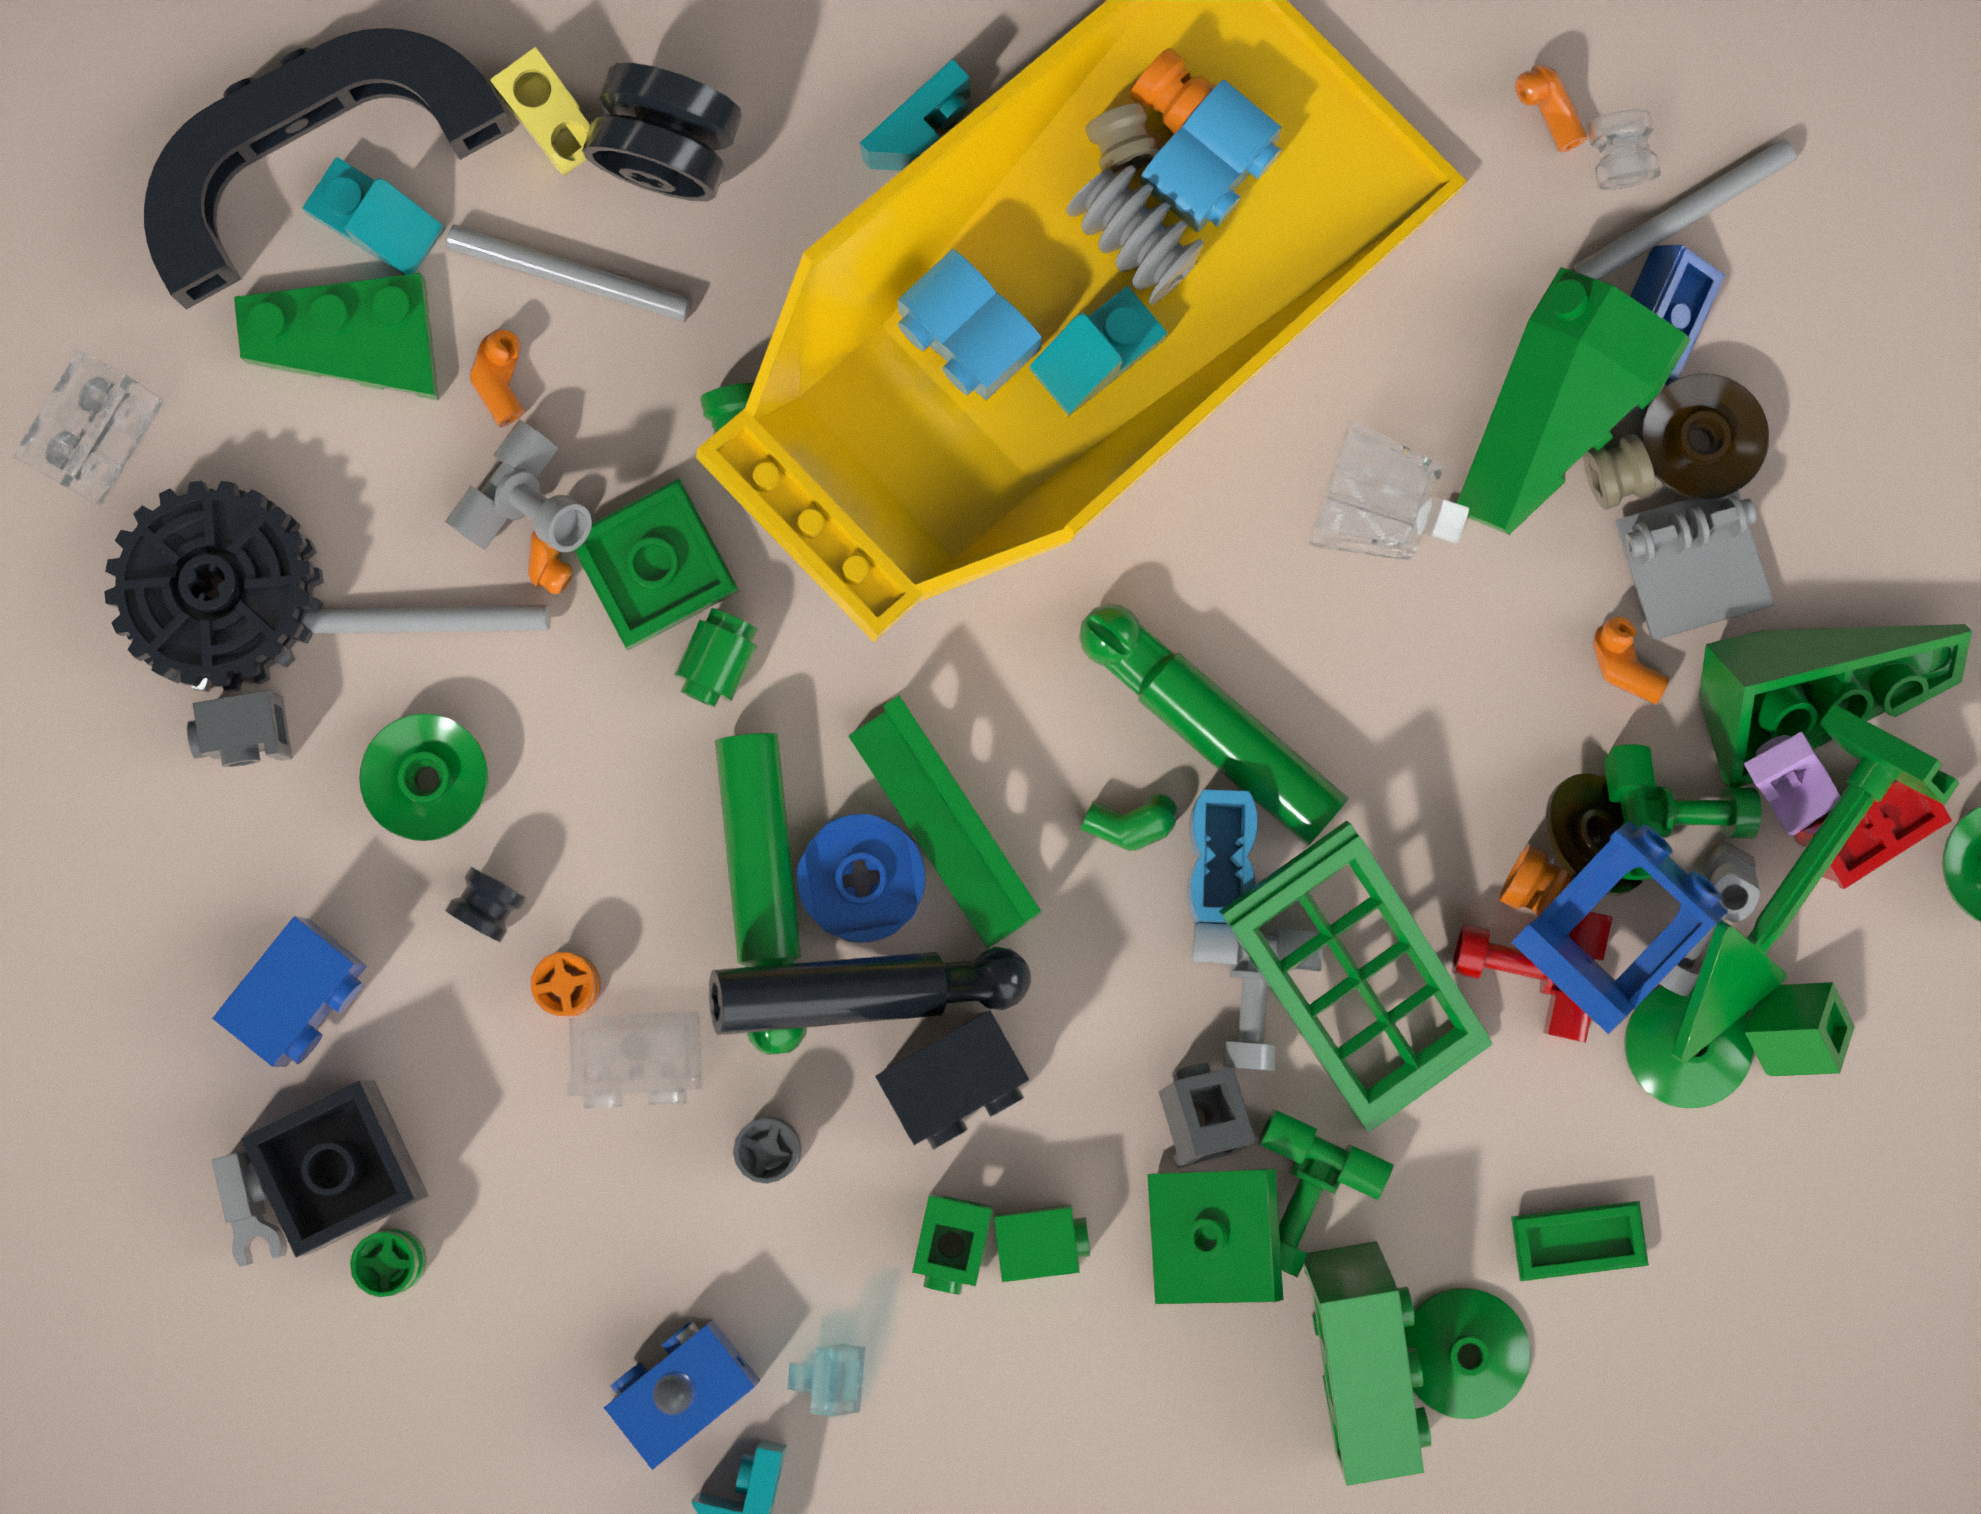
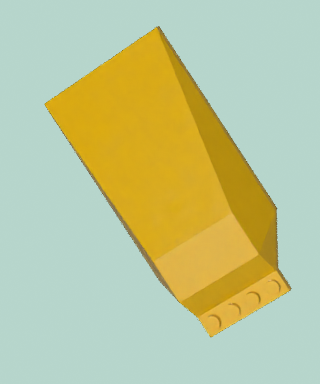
[696,0,1467,643]

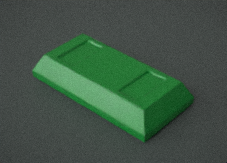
[1511,1201,1649,1282]

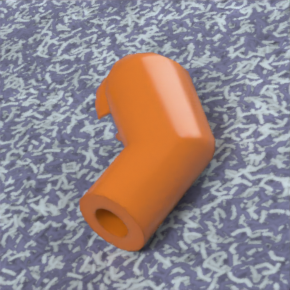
[1515,65,1588,152]
[470,329,525,427]
[1593,616,1670,705]

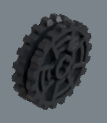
[104,480,324,692]

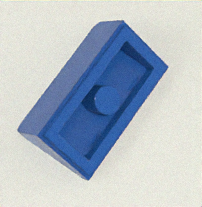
[1630,245,1725,385]

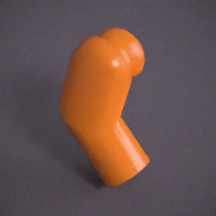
[528,530,573,595]

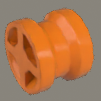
[531,952,601,1017]

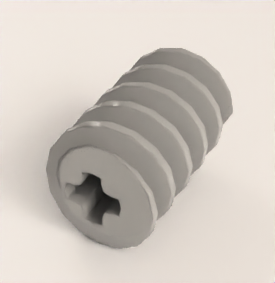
[1066,165,1204,305]

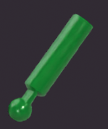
[1079,604,1349,847]
[715,733,807,1055]

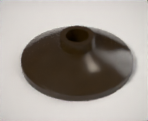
[1641,373,1769,500]
[1546,773,1644,896]

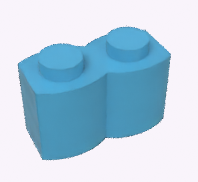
[1141,79,1282,233]
[898,249,1042,401]
[1187,789,1258,924]

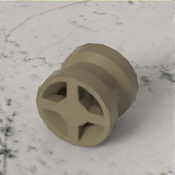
[1085,103,1161,173]
[1583,434,1656,510]

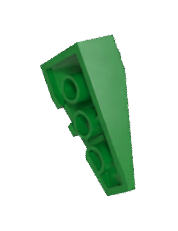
[1454,267,1690,535]
[1699,624,1972,787]

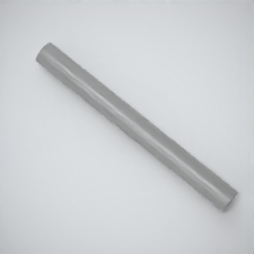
[1571,139,1796,280]
[446,224,692,322]
[302,605,551,634]

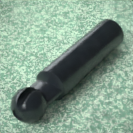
[709,947,1031,1035]

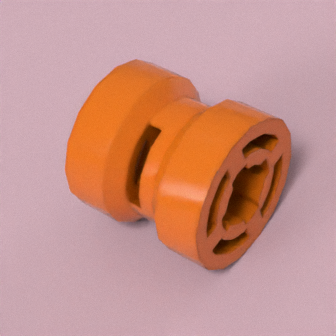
[1130,48,1216,134]
[1498,844,1574,917]

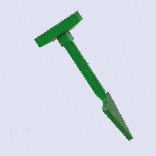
[1672,703,1960,1064]

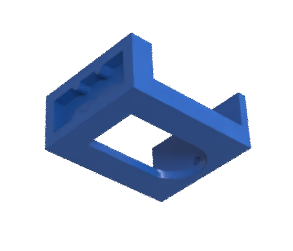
[1511,821,1728,1034]

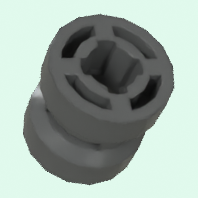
[733,1117,802,1184]

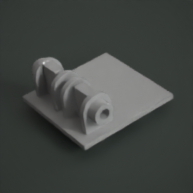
[1615,491,1775,641]

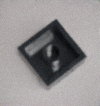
[875,1010,1029,1150]
[241,1080,429,1258]

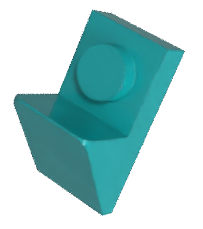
[859,59,970,171]
[302,156,445,275]
[1029,285,1168,416]
[691,1440,787,1514]

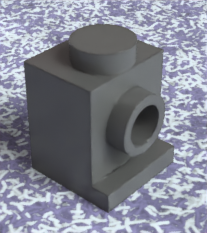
[187,690,293,767]
[1159,1062,1256,1169]

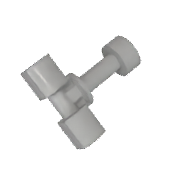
[445,420,592,552]
[1659,841,1760,996]
[1192,922,1323,1071]

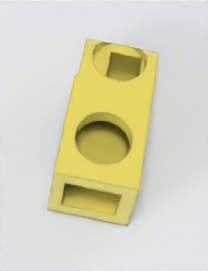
[490,47,590,177]

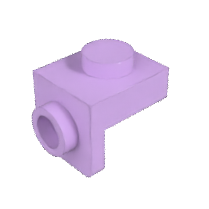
[1744,732,1841,835]

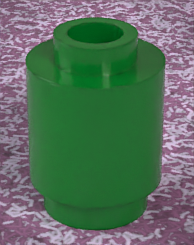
[674,608,758,708]

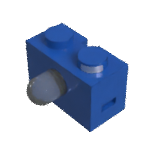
[604,1320,760,1470]

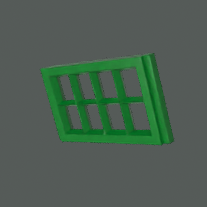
[1219,820,1493,1133]

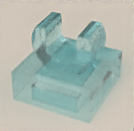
[787,1344,866,1417]

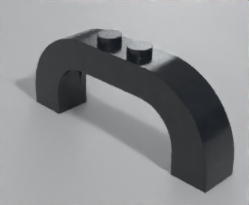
[144,28,514,310]

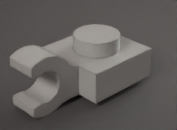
[211,1152,287,1267]

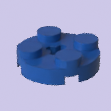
[797,814,926,943]

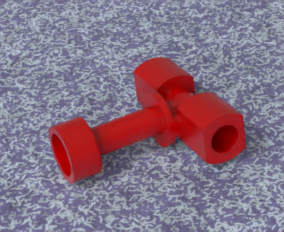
[1452,911,1613,1043]

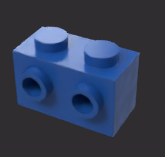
[212,916,367,1067]

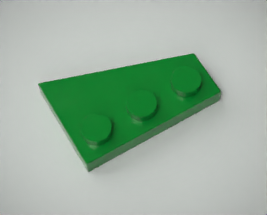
[234,273,439,400]

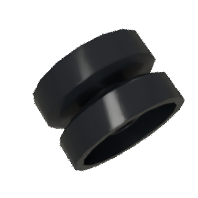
[582,63,742,201]

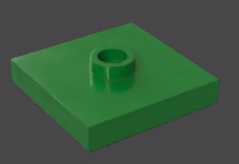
[574,478,740,651]
[1147,1168,1284,1304]

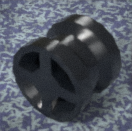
[445,866,527,942]

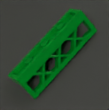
[848,695,1041,949]

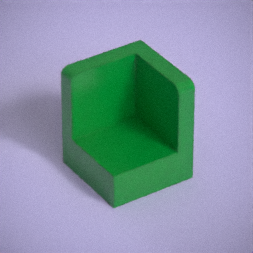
[1745,982,1855,1076]

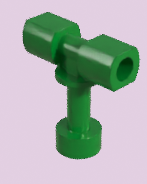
[1604,744,1762,880]
[1257,1109,1394,1278]

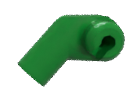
[1080,794,1177,851]

